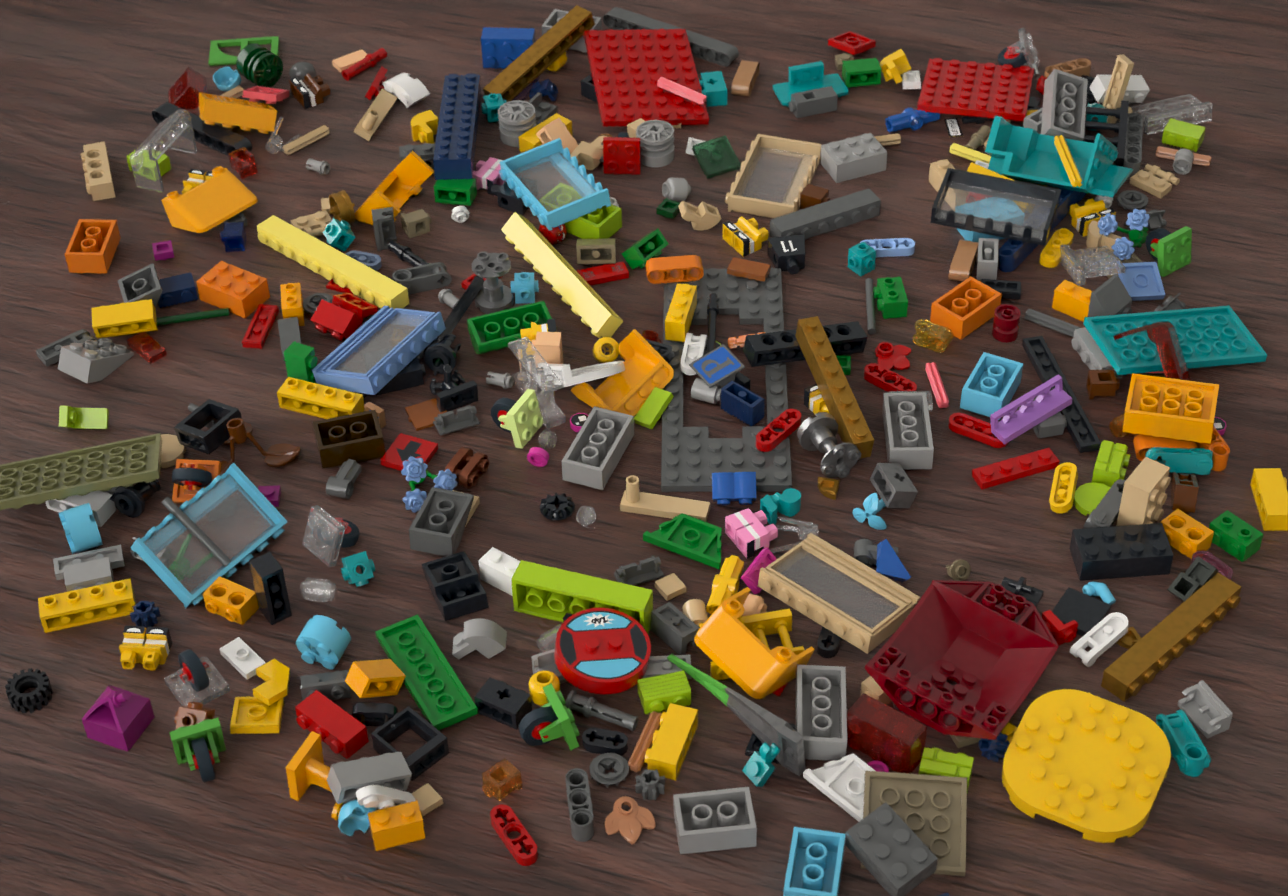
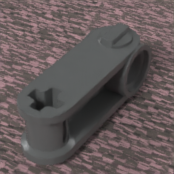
[392,262,452,295]
[1083,479,1126,528]

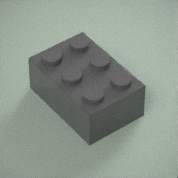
[845,802,938,896]

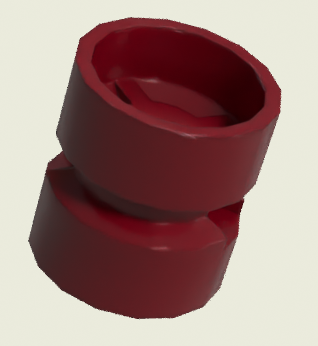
[992,304,1021,343]

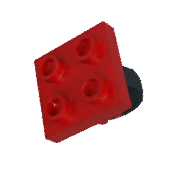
[603,132,641,175]

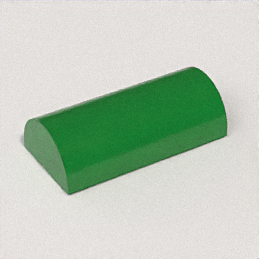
[467,301,552,355]

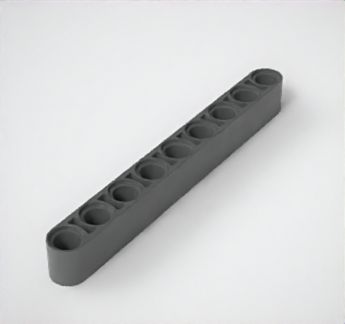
[603,7,739,67]

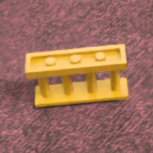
[699,609,804,680]

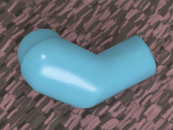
[1082,581,1116,605]

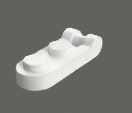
[680,333,707,375]
[1070,612,1129,667]
[356,785,415,810]

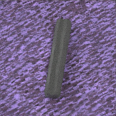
[1025,309,1081,337]

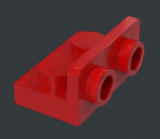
[332,293,378,327]

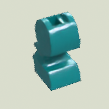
[760,488,801,525]

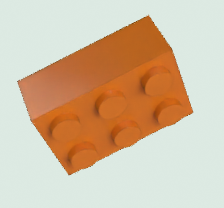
[65,219,121,274]
[196,261,270,319]
[930,276,1002,340]

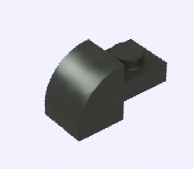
[1167,556,1218,601]

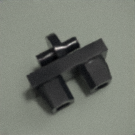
[1001,576,1044,607]

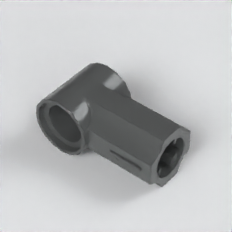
[326,459,362,499]
[853,539,898,567]

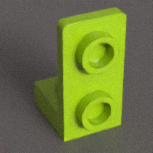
[59,405,109,429]

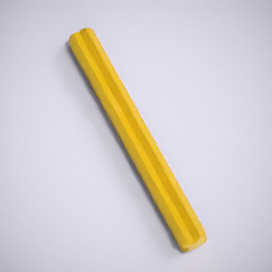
[1054,135,1082,187]

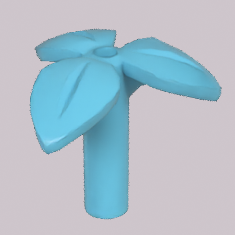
[852,493,887,530]

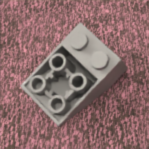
[58,337,134,384]

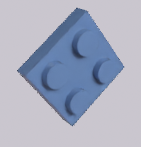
[1116,262,1165,301]

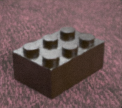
[312,410,385,469]

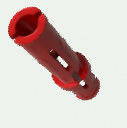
[341,48,387,81]

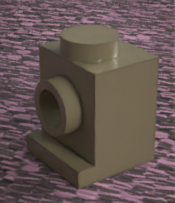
[400,209,431,239]

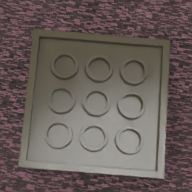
[861,771,967,876]

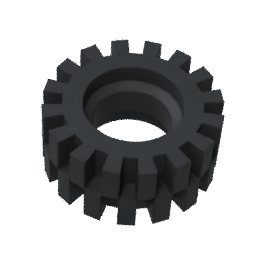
[5,668,53,713]

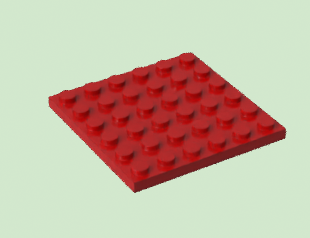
[917,58,1034,121]

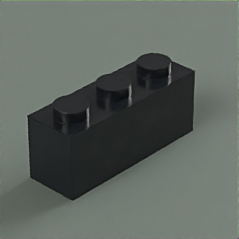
[249,552,292,625]

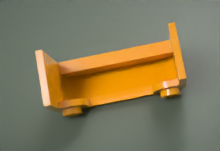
[355,150,434,225]
[694,587,815,699]

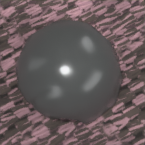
[289,61,317,81]

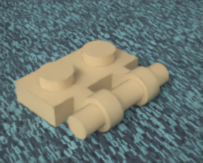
[1129,164,1180,199]
[290,210,332,237]

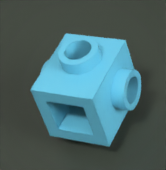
[511,272,539,304]

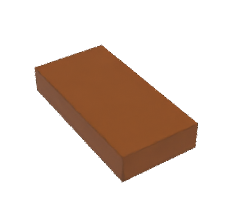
[727,257,771,282]

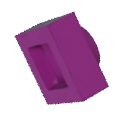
[152,240,174,261]
[258,485,281,507]

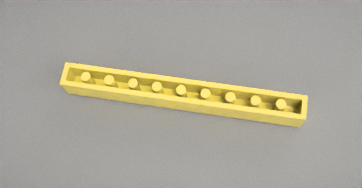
[501,212,623,338]
[257,215,409,309]

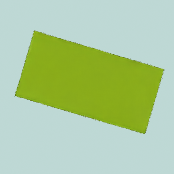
[634,387,674,429]

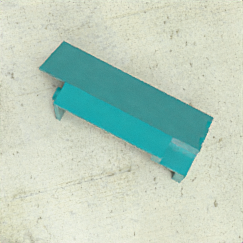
[985,116,1133,198]

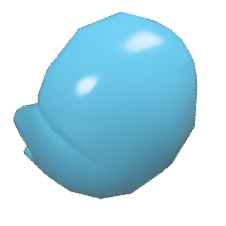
[213,66,241,92]
[338,799,377,836]

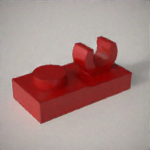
[365,66,387,100]

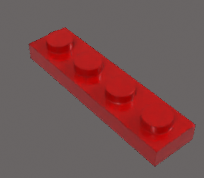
[971,448,1060,490]

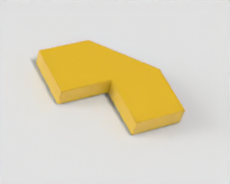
[253,659,290,706]

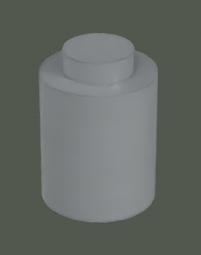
[691,378,722,404]

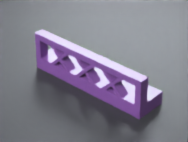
[990,374,1072,444]

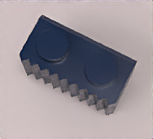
[158,272,198,308]
[721,381,765,426]

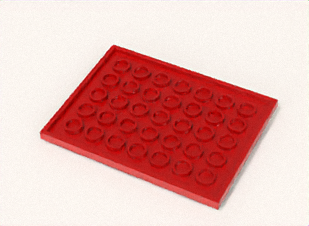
[584,29,709,127]

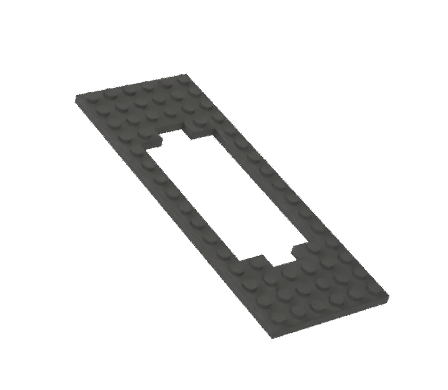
[661,268,792,492]

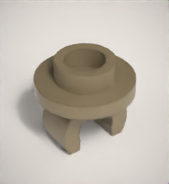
[946,559,971,581]

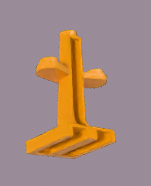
[286,731,380,821]

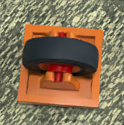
[172,459,221,504]

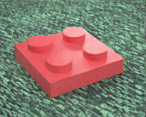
[243,86,289,104]

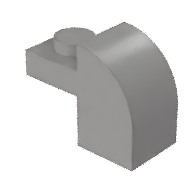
[452,618,507,659]

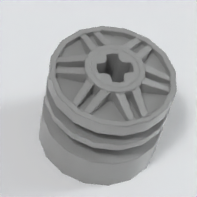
[498,100,536,147]
[636,120,675,167]

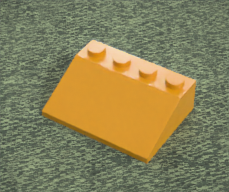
[199,92,277,134]
[1122,373,1219,444]

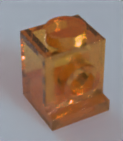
[482,758,522,801]

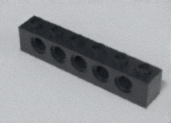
[743,321,868,367]

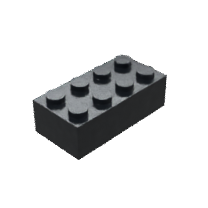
[1070,523,1174,581]

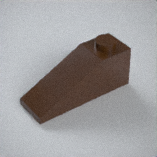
[1171,472,1199,515]

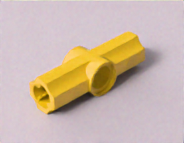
[706,555,744,615]

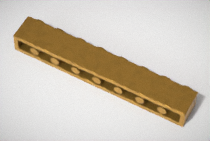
[483,5,595,102]
[796,316,874,459]
[1101,572,1241,702]

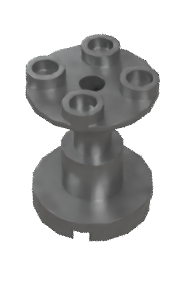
[472,251,514,314]
[797,412,861,478]

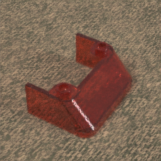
[1114,322,1191,381]

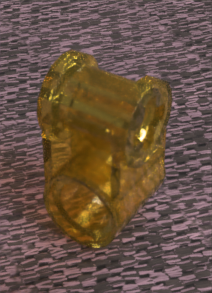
[912,319,954,353]

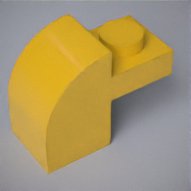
[880,49,911,84]
[411,110,439,144]

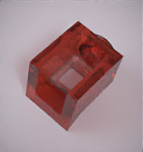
[228,147,258,179]

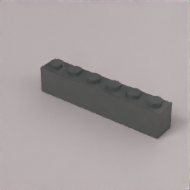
[770,188,881,239]

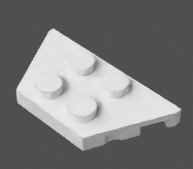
[803,753,875,822]

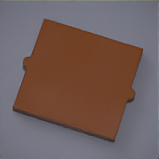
[405,398,447,431]

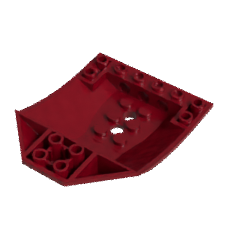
[864,580,1059,740]

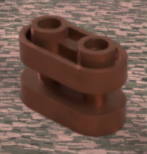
[444,447,490,489]

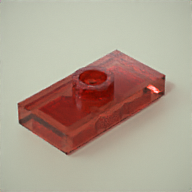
[127,332,167,364]

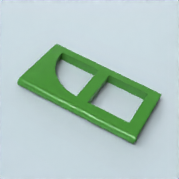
[208,36,279,66]

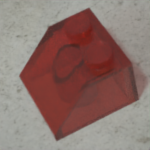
[168,67,207,110]

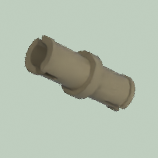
[965,125,991,150]

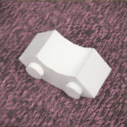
[383,73,430,108]

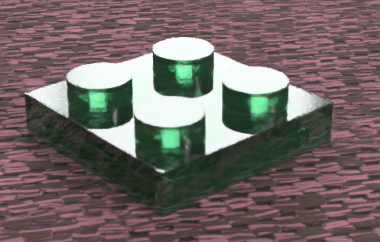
[692,135,741,179]

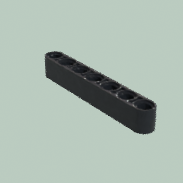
[152,102,252,160]

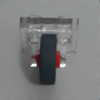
[998,27,1041,75]
[302,505,359,567]
[164,649,230,706]

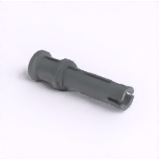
[565,690,639,731]

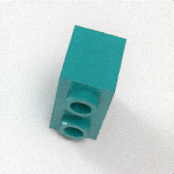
[699,71,728,107]

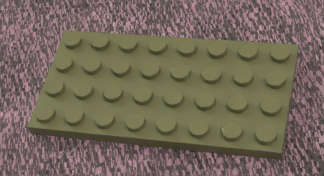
[0,433,162,511]

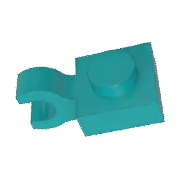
[742,742,780,787]

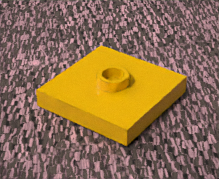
[230,697,284,734]

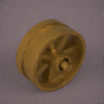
[329,190,355,224]

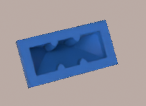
[876,539,911,583]

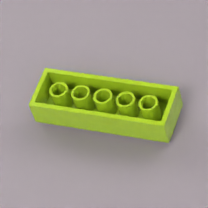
[511,560,653,634]

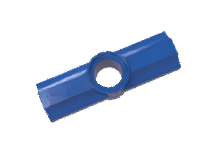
[885,107,940,133]

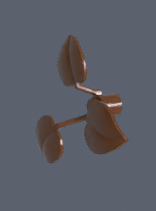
[220,418,301,476]

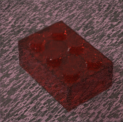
[847,693,927,774]

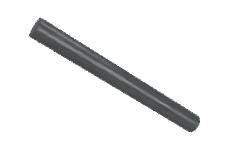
[865,278,876,335]
[162,497,231,567]

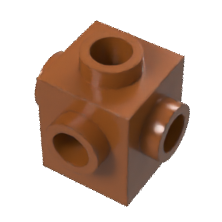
[174,702,215,729]

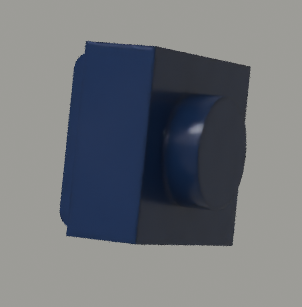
[529,78,558,102]

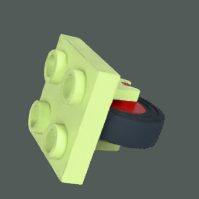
[491,389,543,449]

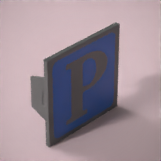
[689,344,745,388]

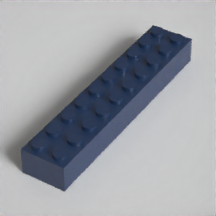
[433,73,481,180]

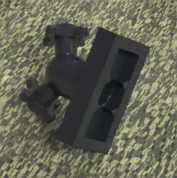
[429,364,478,412]

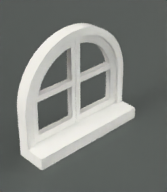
[537,361,625,387]

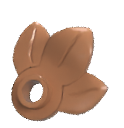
[604,796,655,844]

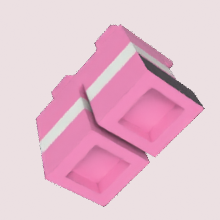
[472,157,505,196]
[725,508,778,558]

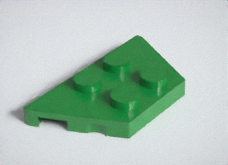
[643,513,722,569]

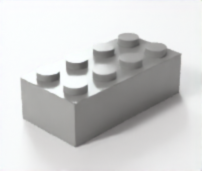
[1041,69,1088,141]
[882,392,934,469]
[561,406,634,490]
[795,665,847,761]

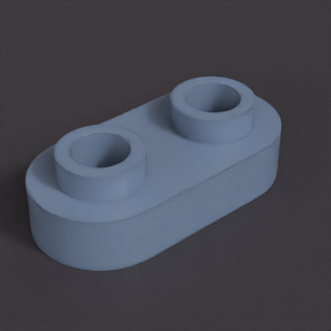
[346,250,382,271]

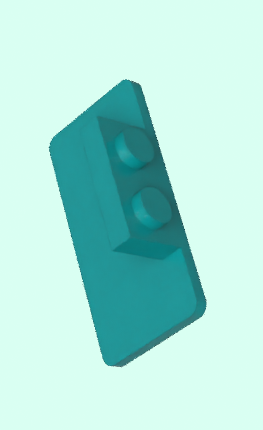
[772,61,849,106]

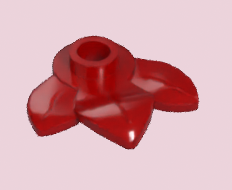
[875,342,912,370]

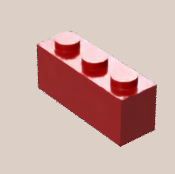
[295,690,369,759]

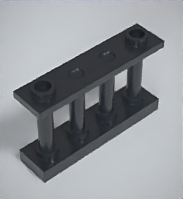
[1082,97,1129,167]

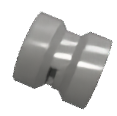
[1173,149,1194,175]

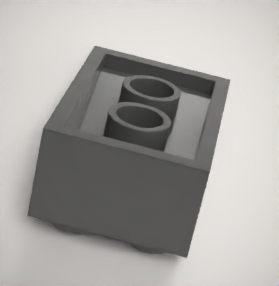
[409,487,474,556]

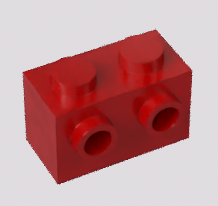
[310,300,361,341]

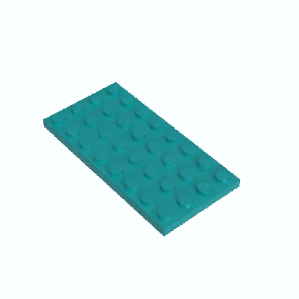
[1083,305,1267,375]

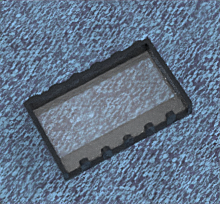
[930,168,1061,246]

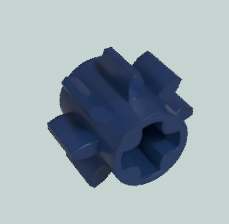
[130,601,161,629]
[979,733,1010,762]

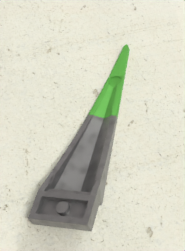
[667,654,806,776]

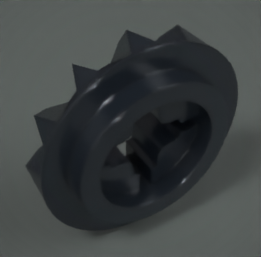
[540,492,575,520]

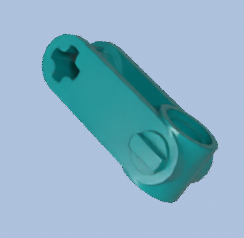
[1145,447,1213,475]
[1156,709,1211,777]

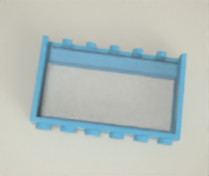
[499,138,611,231]
[131,463,288,608]

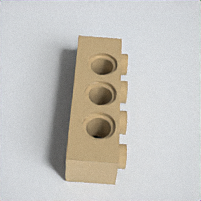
[81,141,115,201]

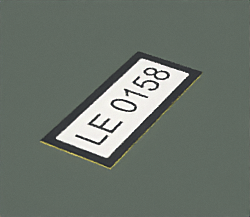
[944,118,963,137]

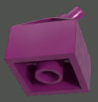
[82,685,155,752]

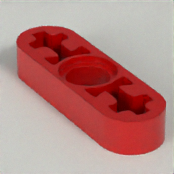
[864,363,917,393]
[756,409,801,452]
[490,805,538,866]

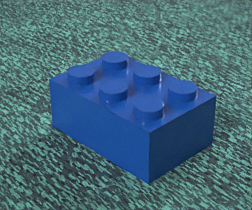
[481,27,535,69]

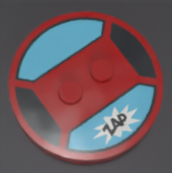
[554,608,651,694]

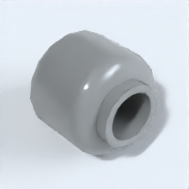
[662,177,691,202]

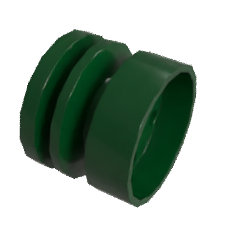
[236,43,283,87]

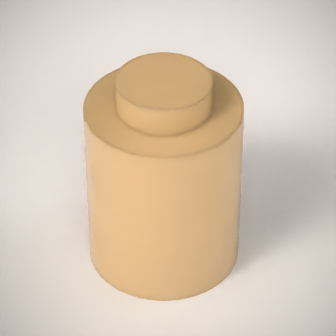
[682,599,708,627]

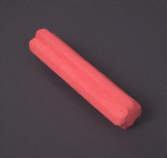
[657,77,707,105]
[925,362,949,409]

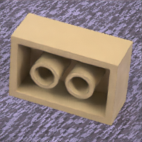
[1116,457,1171,526]

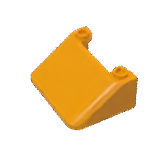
[161,166,258,233]
[570,329,674,416]

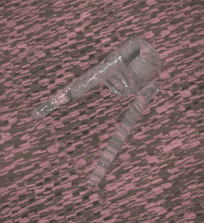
[265,117,301,154]
[769,517,818,553]

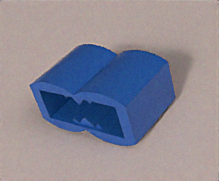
[712,472,757,505]

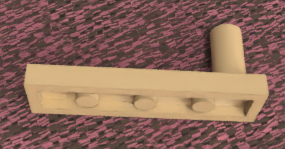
[1103,54,1134,123]
[353,88,397,141]
[620,475,710,522]

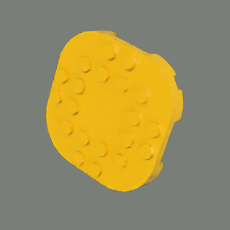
[1002,689,1171,843]

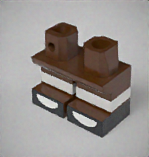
[289,73,331,109]

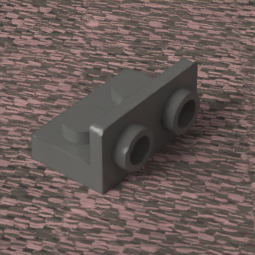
[529,92,558,125]
[300,670,351,700]

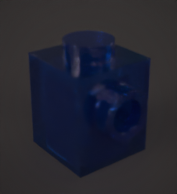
[221,222,246,252]

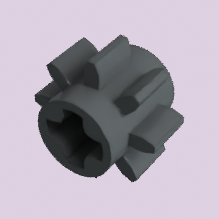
[635,769,665,800]

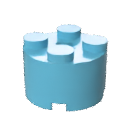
[58,503,103,554]
[295,615,351,670]

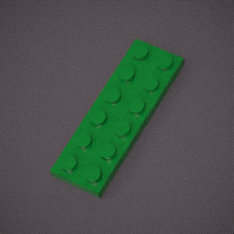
[375,614,478,730]

